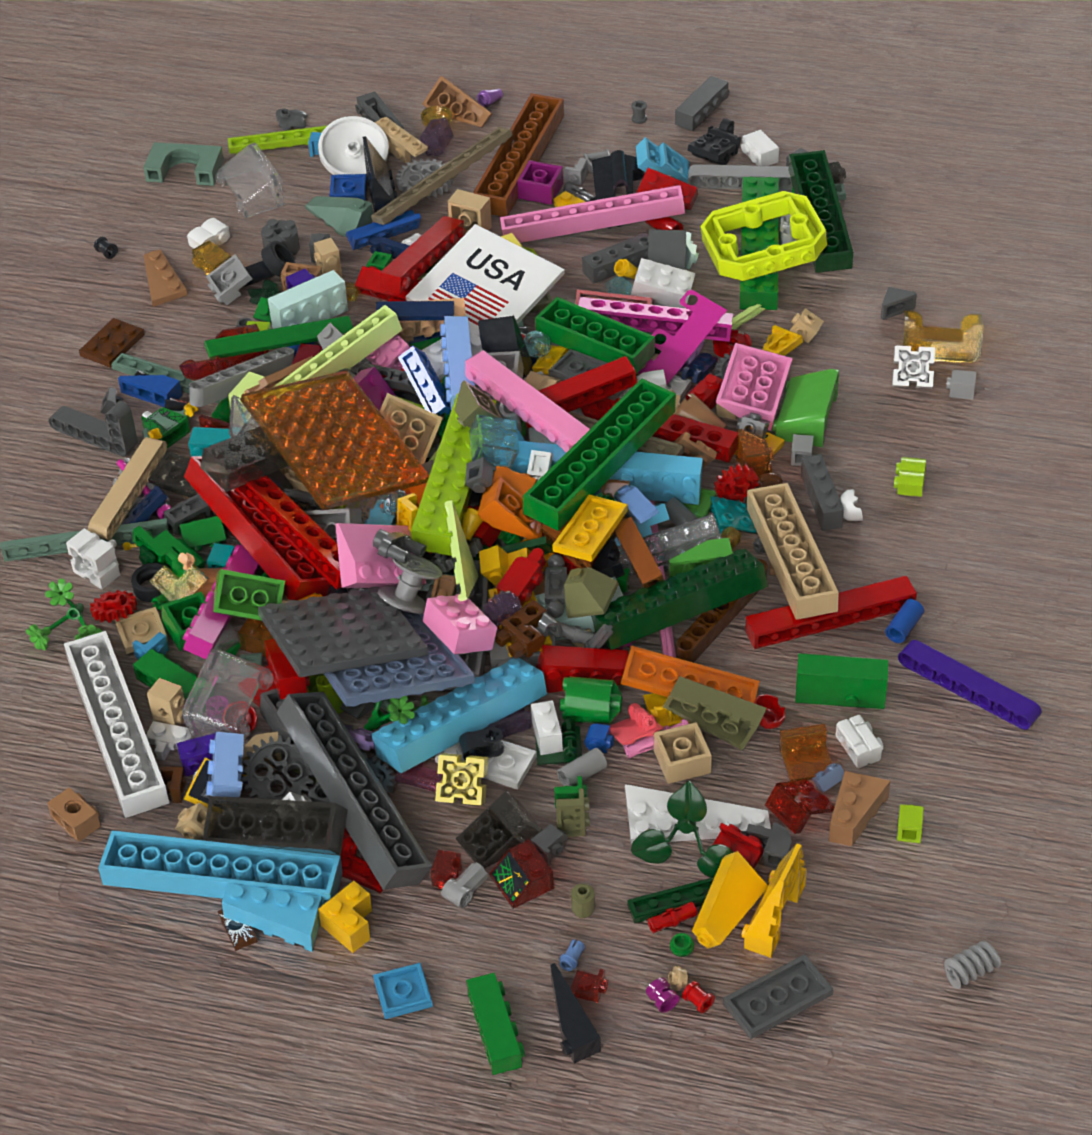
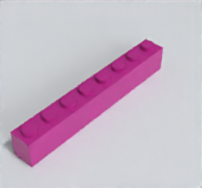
[183,544,260,660]

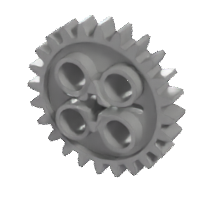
[396,158,454,200]

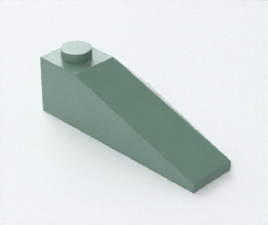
[305,196,373,237]

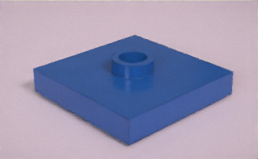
[329,174,367,200]

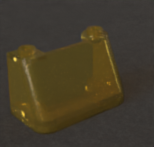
[903,310,984,363]

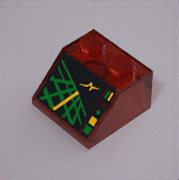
[489,839,554,909]

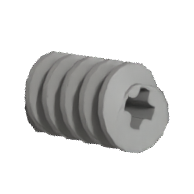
[944,941,1001,989]

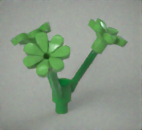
[26,579,103,651]
[364,695,429,731]

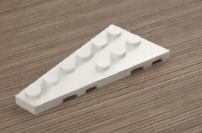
[625,784,771,845]

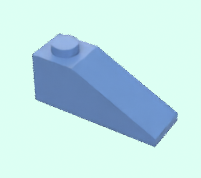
[614,485,659,524]

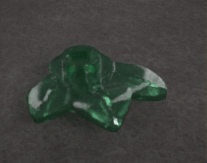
[248,280,281,305]

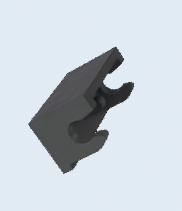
[163,494,210,535]

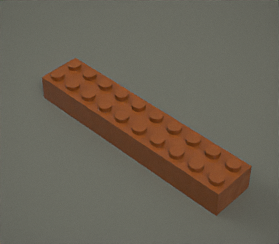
[473,93,564,217]

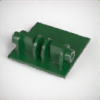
[535,718,582,765]

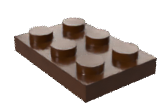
[79,318,145,368]

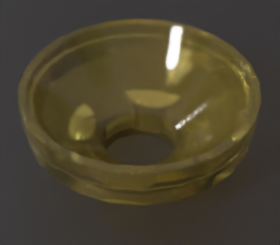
[421,106,452,131]

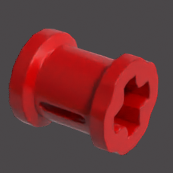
[682,981,715,1014]

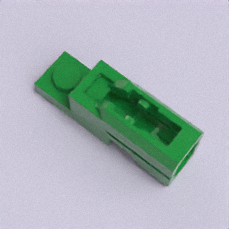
[133,526,205,579]

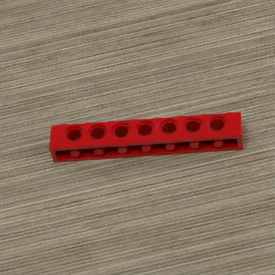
[581,398,739,463]
[235,468,342,589]

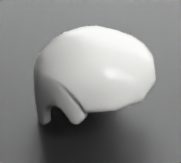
[840,489,863,521]

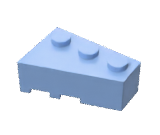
[206,732,244,806]

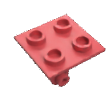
[610,703,663,745]

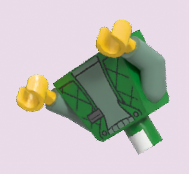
[141,402,199,449]

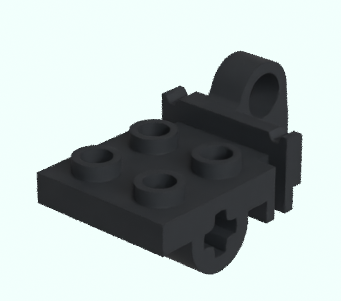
[687,118,741,165]

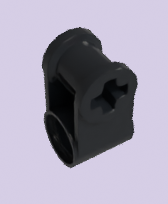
[459,727,504,761]

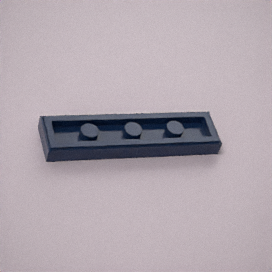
[376,301,454,321]

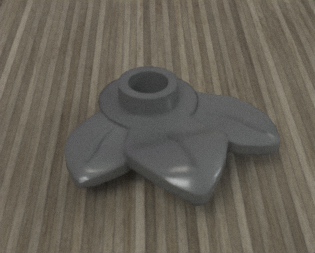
[275,108,307,131]

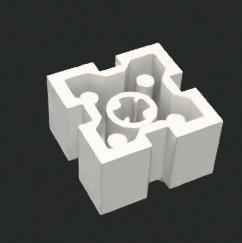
[892,346,935,389]
[66,528,120,590]

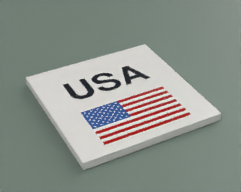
[405,224,565,337]

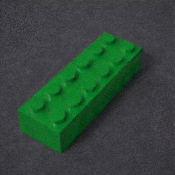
[535,297,655,374]

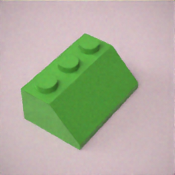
[213,569,285,621]

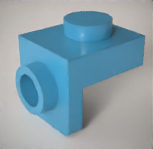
[132,632,169,660]

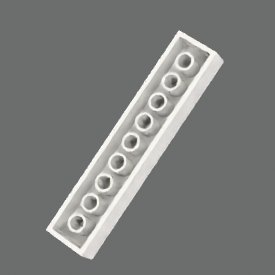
[64,631,170,818]

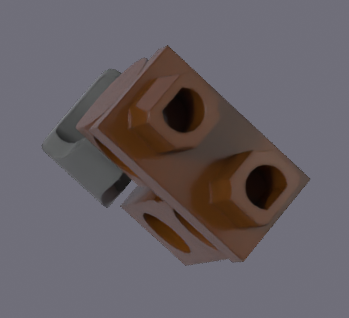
[495,599,562,659]

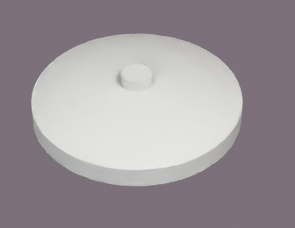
[318,116,389,175]

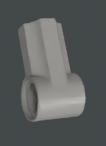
[441,862,488,909]

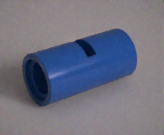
[885,599,924,643]

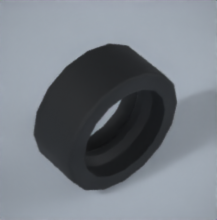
[261,241,296,277]
[131,563,173,602]

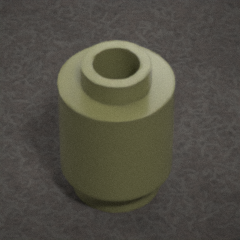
[571,884,595,918]

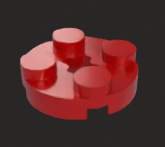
[713,329,752,358]

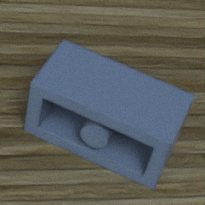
[812,763,844,792]

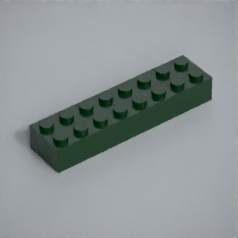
[788,150,854,273]
[591,549,768,650]

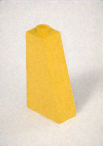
[692,851,768,949]

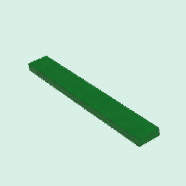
[204,316,354,360]

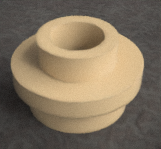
[668,966,688,991]

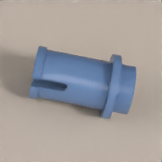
[559,939,585,971]

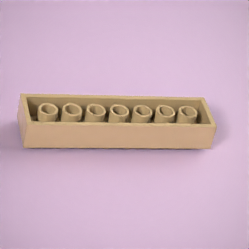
[747,483,839,620]

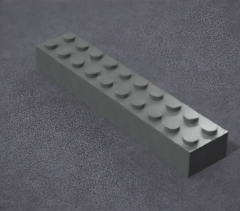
[276,692,432,890]

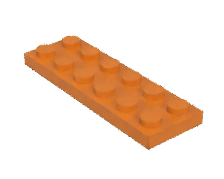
[621,646,760,703]

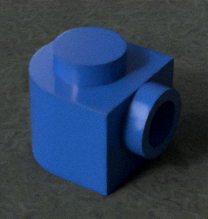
[584,724,614,754]

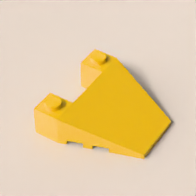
[741,844,807,958]

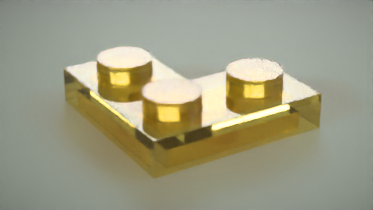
[150,564,209,602]

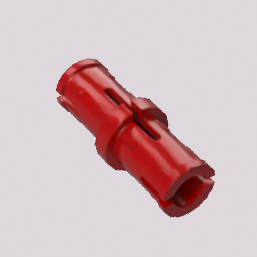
[647,902,697,934]

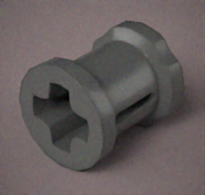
[631,100,647,124]

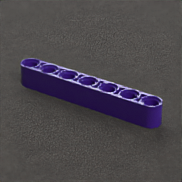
[898,640,1042,730]

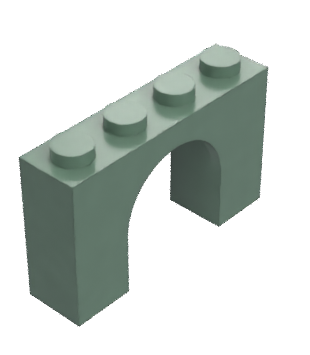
[143,142,224,186]

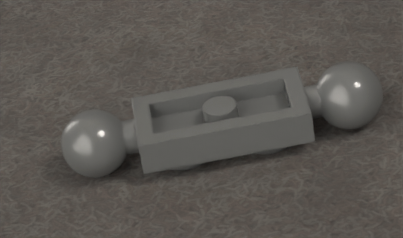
[545,554,567,618]

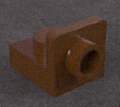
[160,766,186,803]

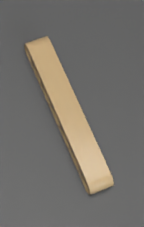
[88,437,167,540]

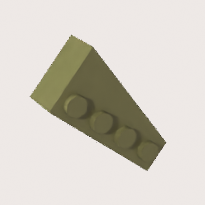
[663,676,767,750]

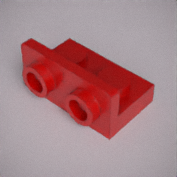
[712,823,764,869]

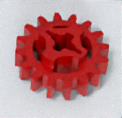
[714,464,759,502]
[90,590,137,623]

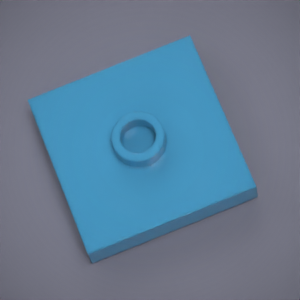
[373,963,433,1019]

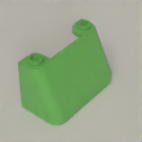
[773,369,840,447]

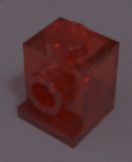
[431,850,462,889]

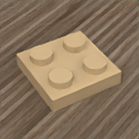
[115,607,168,654]

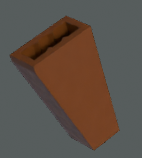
[614,517,664,588]

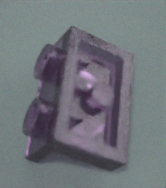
[484,708,532,739]

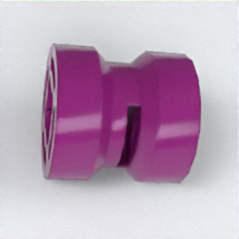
[646,977,680,1013]

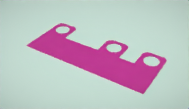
[638,290,727,385]

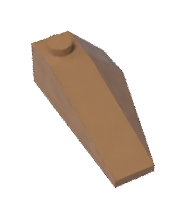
[422,76,492,128]

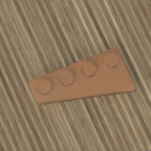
[143,249,187,307]

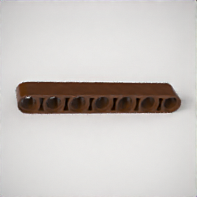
[676,559,768,663]

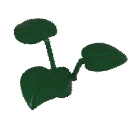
[631,781,734,878]

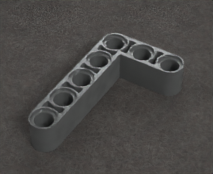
[48,401,138,457]

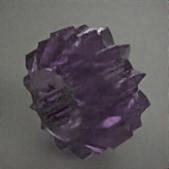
[484,591,522,626]

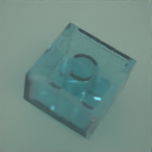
[469,414,519,468]

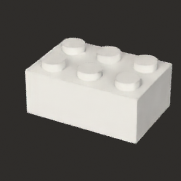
[631,258,695,308]

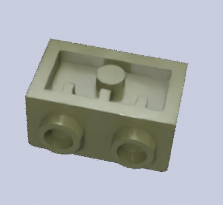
[556,789,590,837]

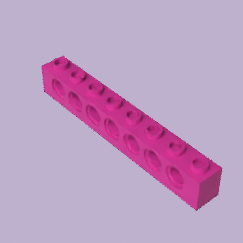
[578,297,733,342]

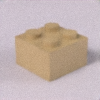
[448,189,492,234]
[654,722,712,784]

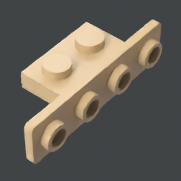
[375,117,428,164]

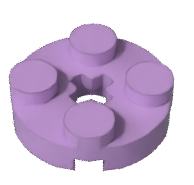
[344,724,375,751]

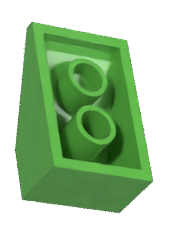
[669,538,733,577]

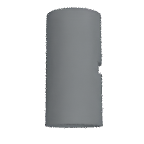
[557,748,607,786]

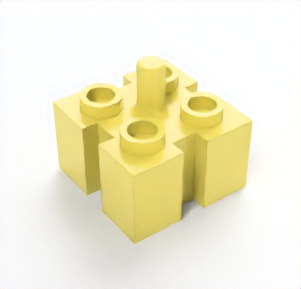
[435,753,489,805]

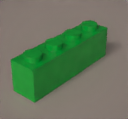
[133,649,216,718]
[466,972,525,1075]

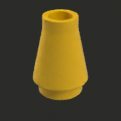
[614,259,638,279]
[461,508,483,541]

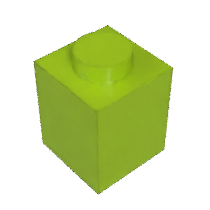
[897,804,924,843]

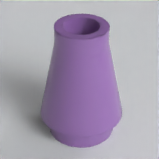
[477,88,503,107]

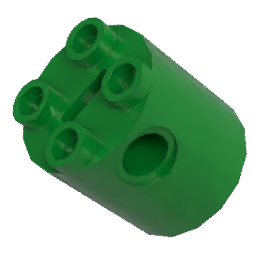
[560,677,622,725]

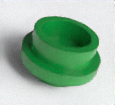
[670,933,694,957]

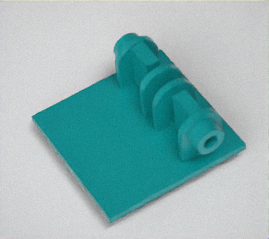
[710,496,756,537]

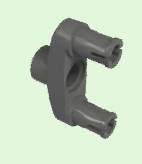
[373,529,427,564]

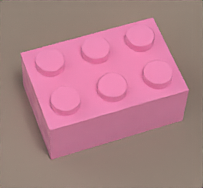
[423,594,497,654]

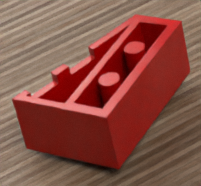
[636,168,698,210]

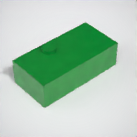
[795,653,888,709]

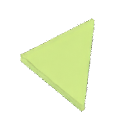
[444,500,479,602]

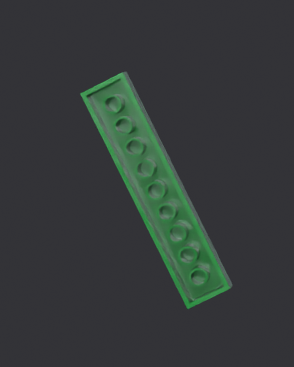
[739,176,779,310]
[523,378,676,531]

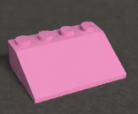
[716,343,792,431]
[336,523,426,588]

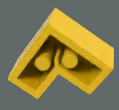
[479,545,531,586]
[318,881,372,953]

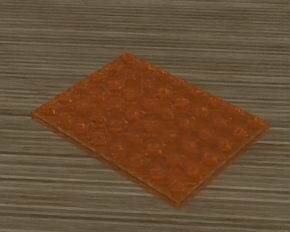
[240,370,429,510]

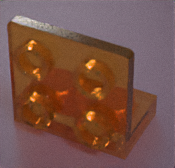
[779,724,832,783]

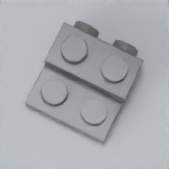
[206,254,252,306]

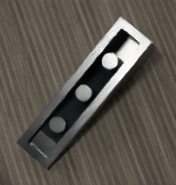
[550,963,601,1064]

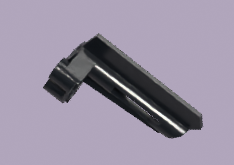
[592,150,645,229]

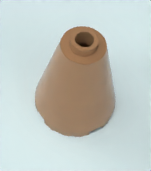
[675,393,727,429]

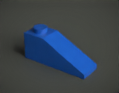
[118,375,182,407]

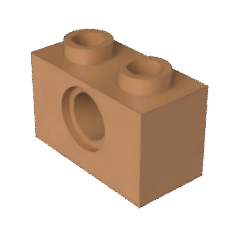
[47,787,101,843]

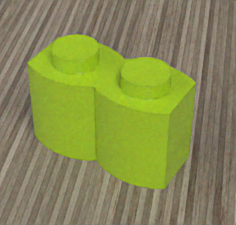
[894,457,926,497]

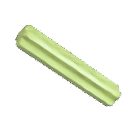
[731,304,765,329]

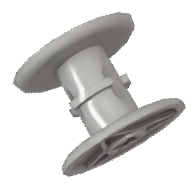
[378,554,442,614]

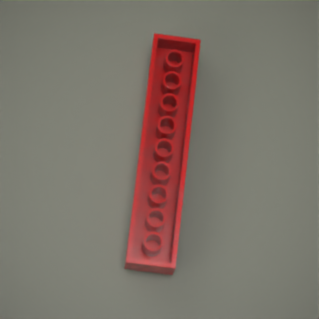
[184,455,332,600]

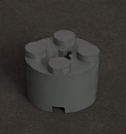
[261,219,300,256]

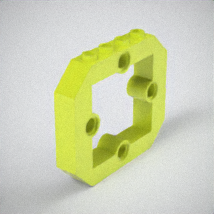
[700,191,827,281]

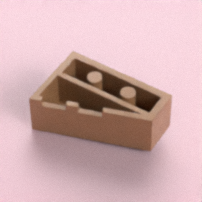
[829,771,891,846]

